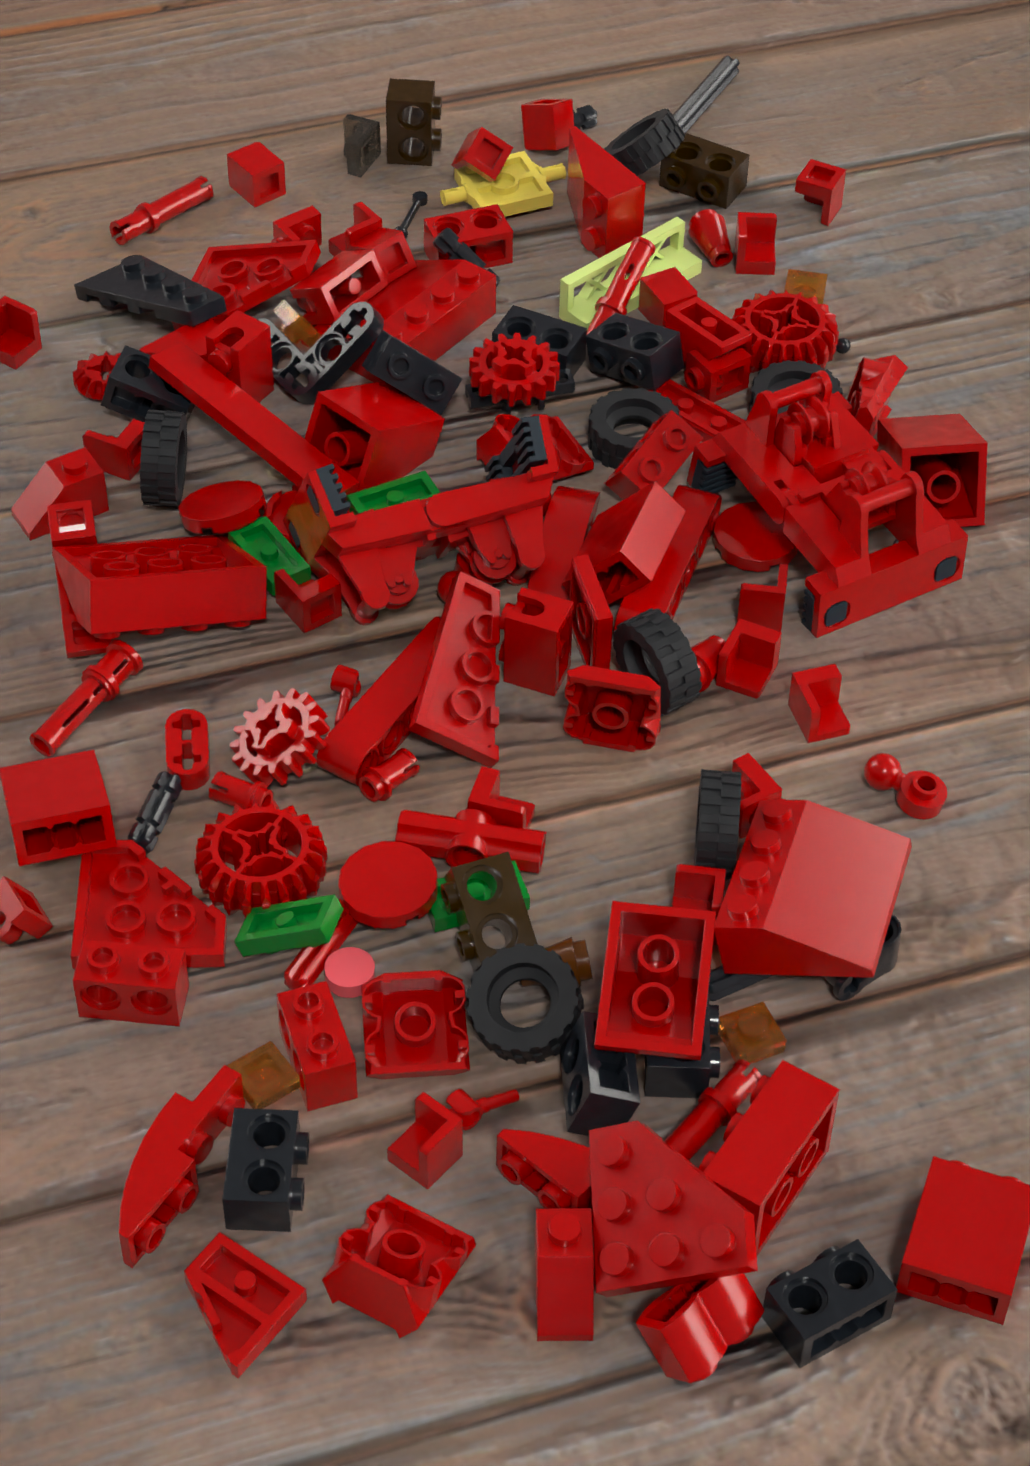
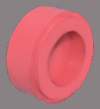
[324,947,375,998]

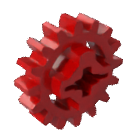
[469,332,560,407]
[230,688,330,787]

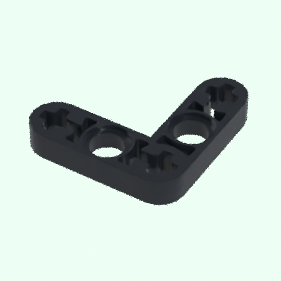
[257,302,384,404]

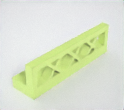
[559,217,702,329]

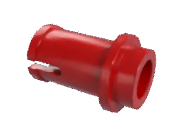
[359,748,420,802]
[209,771,273,809]

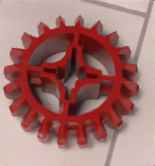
[732,289,839,373]
[194,800,328,918]

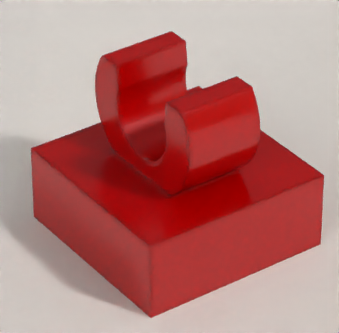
[0,876,53,945]

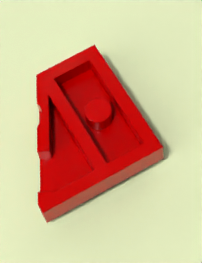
[184,1232,307,1379]

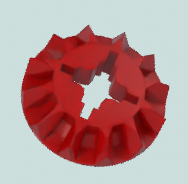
[72,351,121,400]

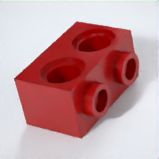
[424,204,513,268]
[604,410,703,500]
[73,939,189,1027]
[276,981,358,1112]

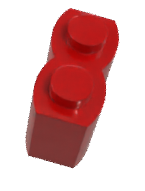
[636,1273,765,1384]

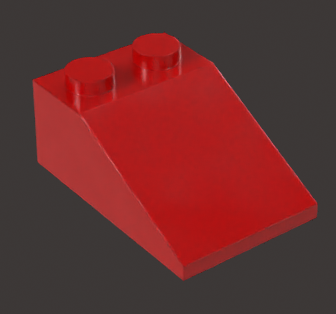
[567,126,646,258]
[594,901,716,1061]

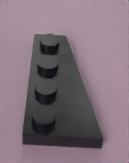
[74,255,227,326]

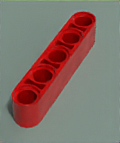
[614,485,722,631]
[316,616,441,786]

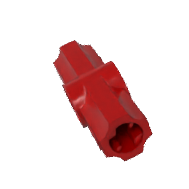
[395,809,546,874]

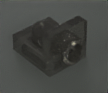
[343,114,381,177]

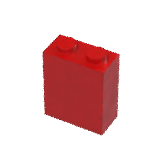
[562,481,685,605]
[0,749,117,866]
[896,1156,1030,1325]

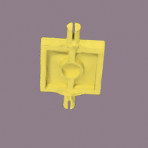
[440,151,566,217]

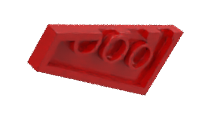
[408,571,500,768]

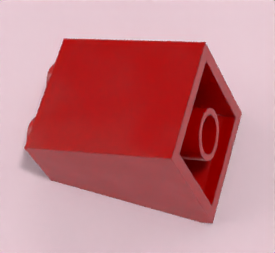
[304,381,445,501]
[877,413,988,527]

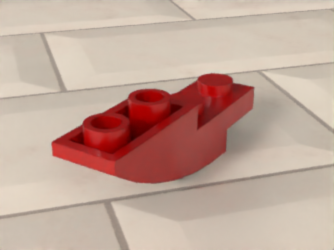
[119,1065,245,1268]
[496,1129,593,1215]

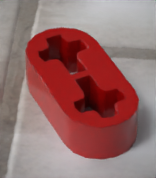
[165,709,210,791]

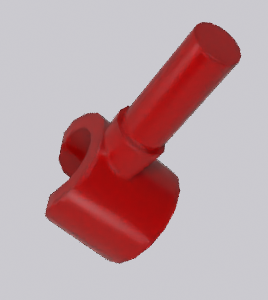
[330,664,361,726]
[446,1089,519,1131]

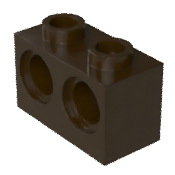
[386,78,442,166]
[659,132,750,209]
[441,852,538,972]

